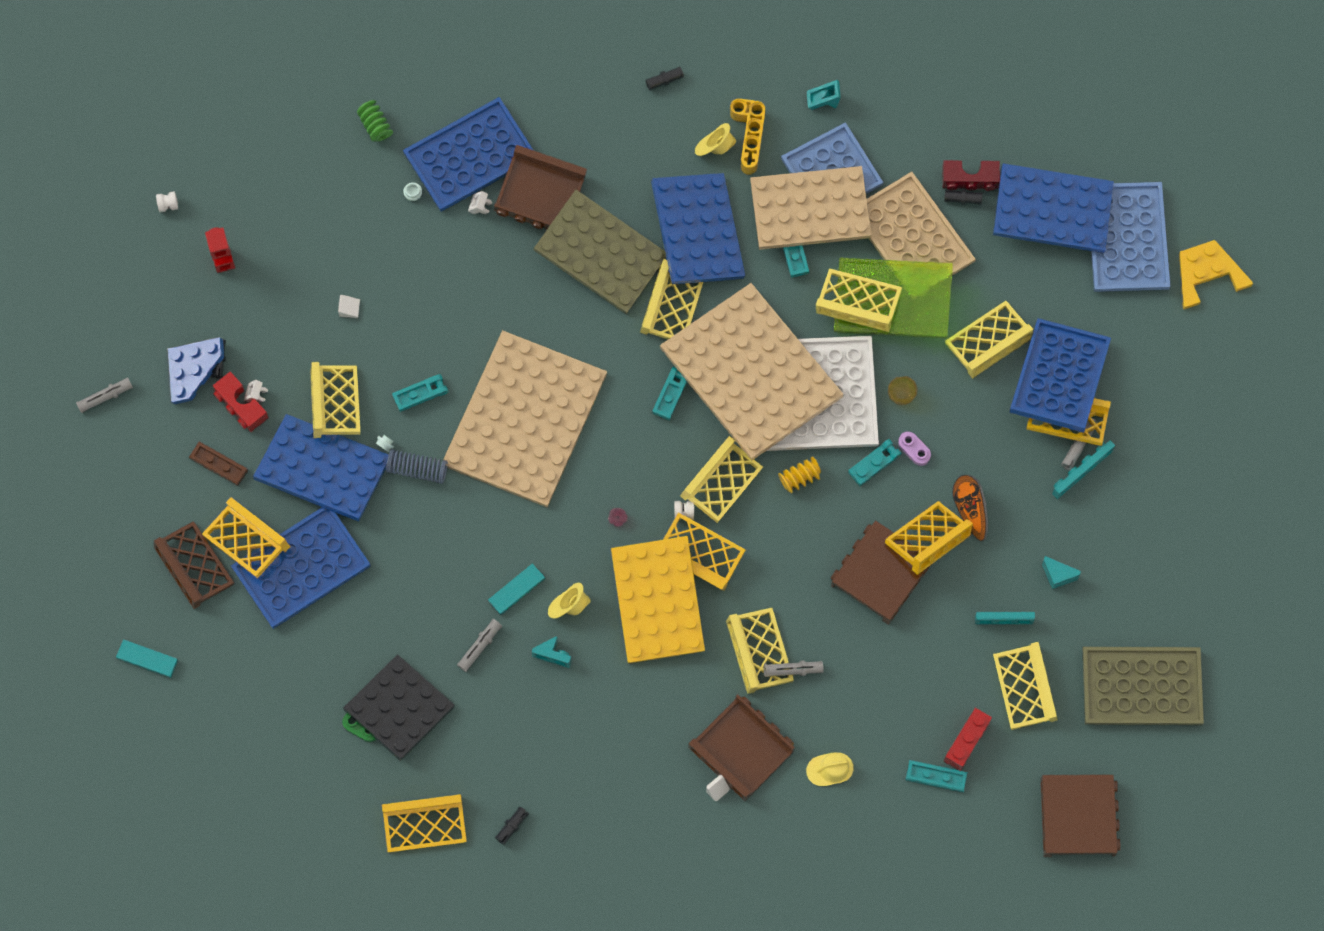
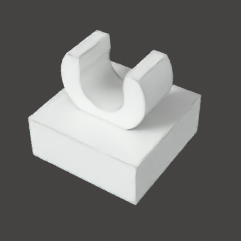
[468,191,492,214]
[244,380,268,403]

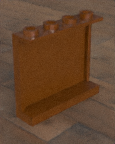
[494,145,587,229]
[830,520,932,625]
[688,694,795,801]
[1040,775,1120,857]

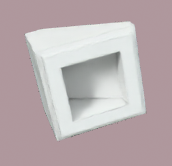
[338,295,360,318]
[706,775,730,801]

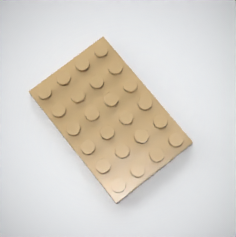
[750,166,871,250]
[866,172,976,300]

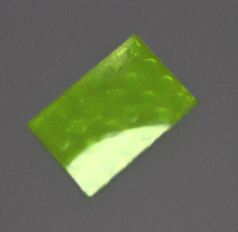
[834,258,953,338]

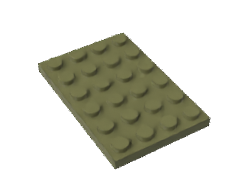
[533,190,666,314]
[1082,647,1204,725]

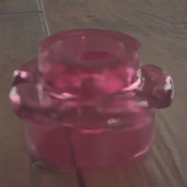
[608,508,627,526]

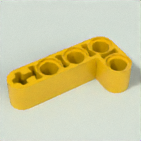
[730,99,765,175]

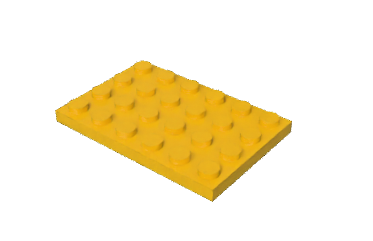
[611,536,705,663]

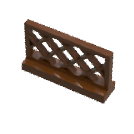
[154,521,234,609]

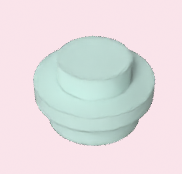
[403,183,422,201]
[376,435,394,452]

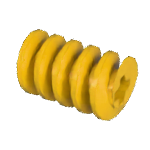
[778,457,821,494]

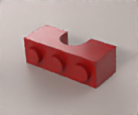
[205,227,235,273]
[213,372,268,432]
[944,707,992,771]

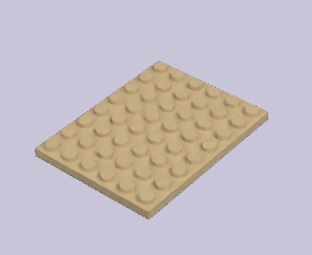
[660,283,843,461]
[443,330,607,508]

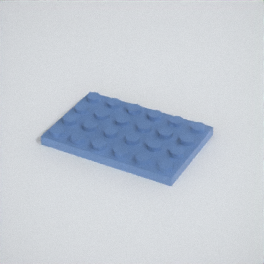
[1091,182,1170,292]

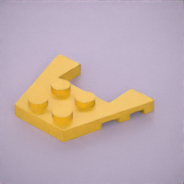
[1179,240,1253,309]

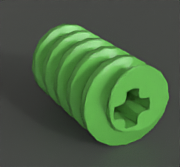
[357,100,393,142]

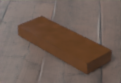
[189,441,248,486]

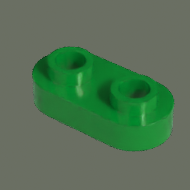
[342,714,376,742]

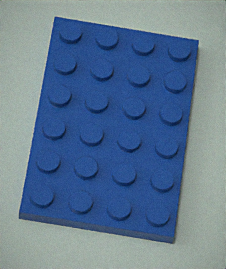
[403,97,533,212]
[993,163,1114,253]
[651,173,745,285]
[1009,318,1111,433]
[253,414,388,522]
[231,507,371,629]

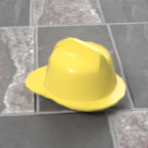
[695,123,736,156]
[548,583,591,619]
[806,753,853,786]

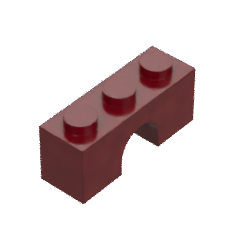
[942,160,1000,191]

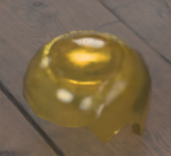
[888,376,918,405]

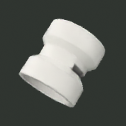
[156,191,178,213]
[674,501,694,520]

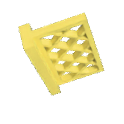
[640,259,703,339]
[816,268,902,332]
[945,301,1033,379]
[310,362,360,438]
[680,436,763,523]
[726,608,794,694]
[993,642,1058,730]

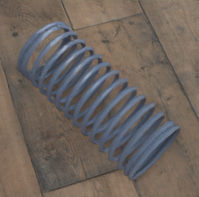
[386,449,448,484]

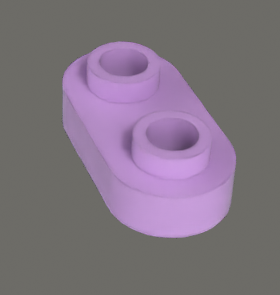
[898,432,931,466]

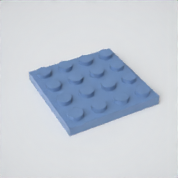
[781,122,883,194]

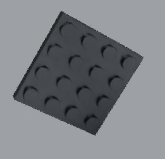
[343,654,455,761]

